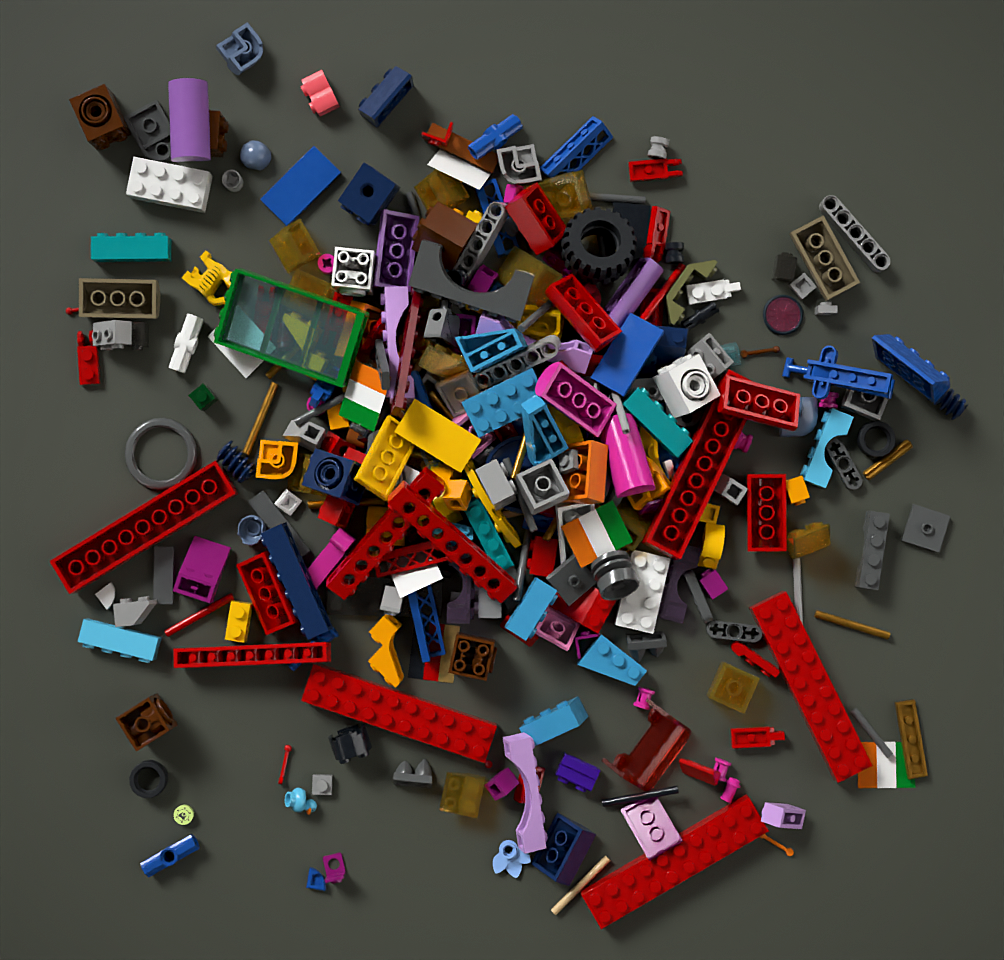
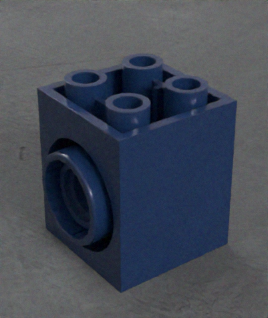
[338,162,401,226]
[302,448,365,506]

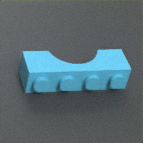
[800,408,854,489]

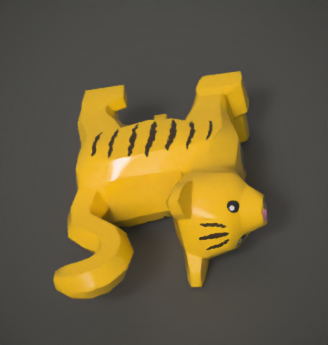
[182,250,232,306]

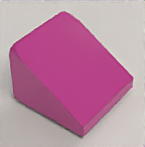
[504,184,526,204]

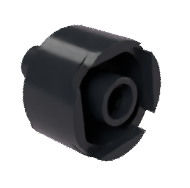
[328,724,372,764]

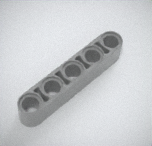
[819,195,890,273]
[454,202,509,286]
[474,335,561,389]

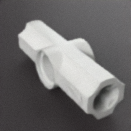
[168,314,204,373]

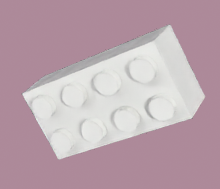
[126,157,213,213]
[614,549,670,634]

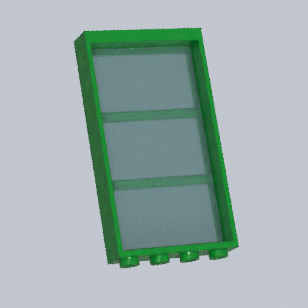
[214,268,370,388]

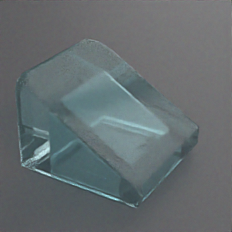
[720,342,741,367]

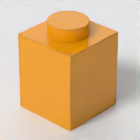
[786,476,810,506]

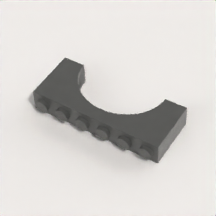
[408,239,535,323]

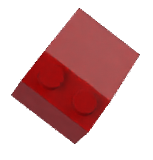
[548,586,616,633]

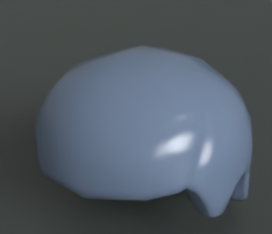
[240,140,271,171]
[237,515,267,546]

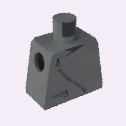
[424,300,460,349]

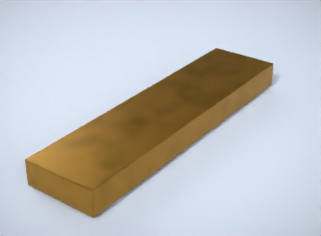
[895,699,928,779]

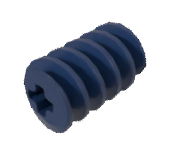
[927,389,968,421]
[216,440,257,483]

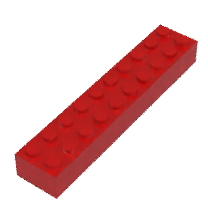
[642,369,753,560]
[50,460,239,594]
[749,591,873,783]
[301,663,497,763]
[581,794,769,929]

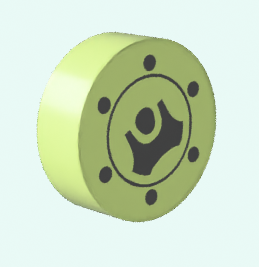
[174,804,194,825]

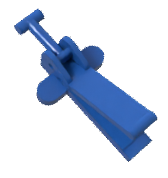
[782,346,896,400]

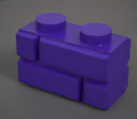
[555,752,601,792]

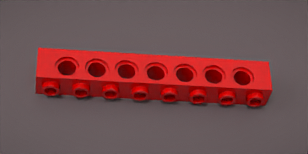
[326,467,445,600]
[387,480,518,603]
[173,642,331,668]

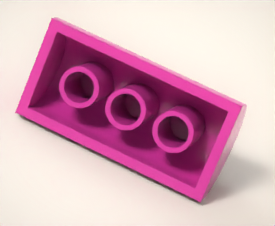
[535,362,617,437]
[599,413,655,498]

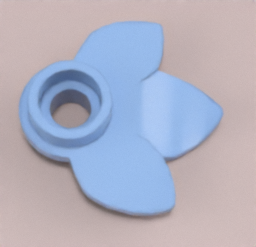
[493,840,531,878]

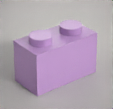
[761,802,806,829]

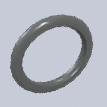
[125,418,197,490]

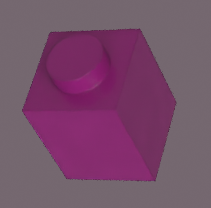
[467,264,499,292]
[698,569,728,600]
[484,768,519,801]

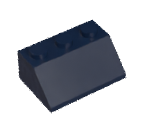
[358,66,414,128]
[654,325,688,367]
[531,812,596,886]

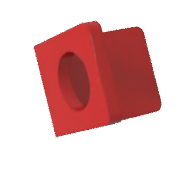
[422,122,454,147]
[321,431,356,457]

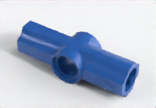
[468,114,523,160]
[140,834,200,878]

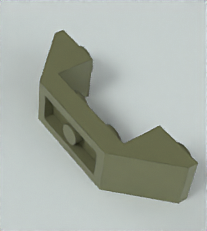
[664,260,717,327]

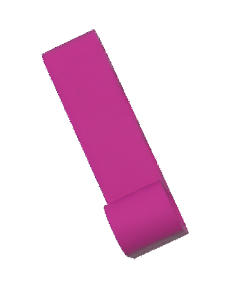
[308,528,357,590]

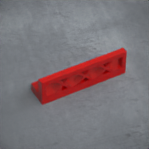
[375,541,451,578]

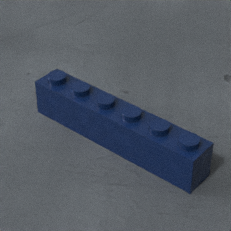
[261,522,333,640]

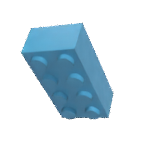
[461,367,549,437]

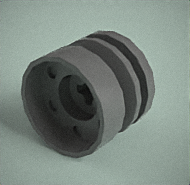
[590,550,640,601]

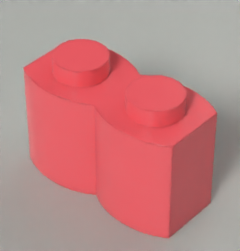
[300,70,340,117]

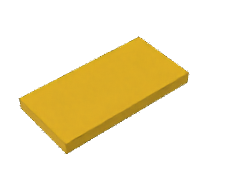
[394,399,482,473]
[354,415,415,501]

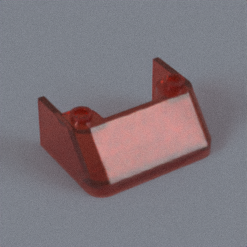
[602,698,691,791]

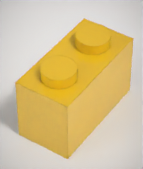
[225,600,253,643]

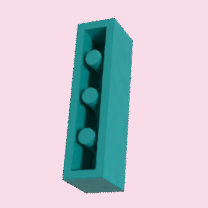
[91,233,171,262]
[622,387,693,458]
[464,495,514,570]

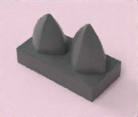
[626,631,667,663]
[393,759,432,788]

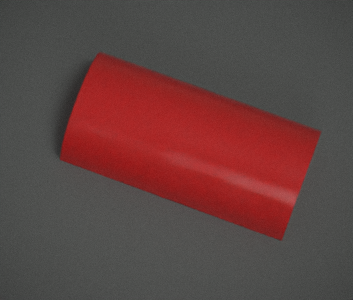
[544,274,622,353]
[717,375,800,431]
[747,474,787,551]
[236,550,299,635]

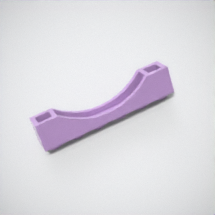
[380,286,415,404]
[476,310,593,374]
[503,732,548,854]

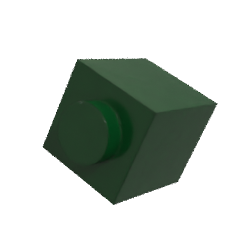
[188,383,219,411]

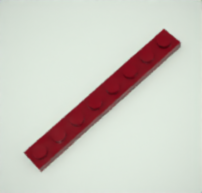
[390,287,424,416]

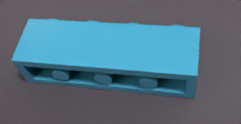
[78,618,162,663]

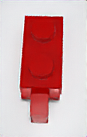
[730,726,785,748]

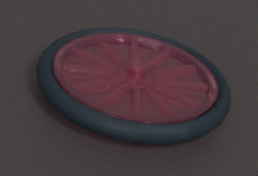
[763,295,803,335]

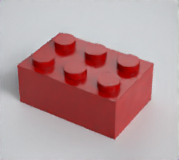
[505,182,566,255]

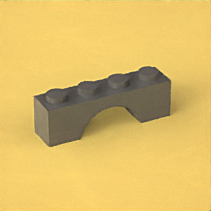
[855,511,890,590]

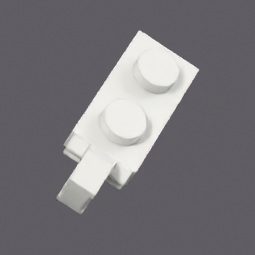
[686,279,741,305]

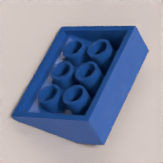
[872,334,950,403]

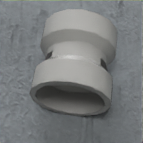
[647,136,670,159]
[222,170,244,192]

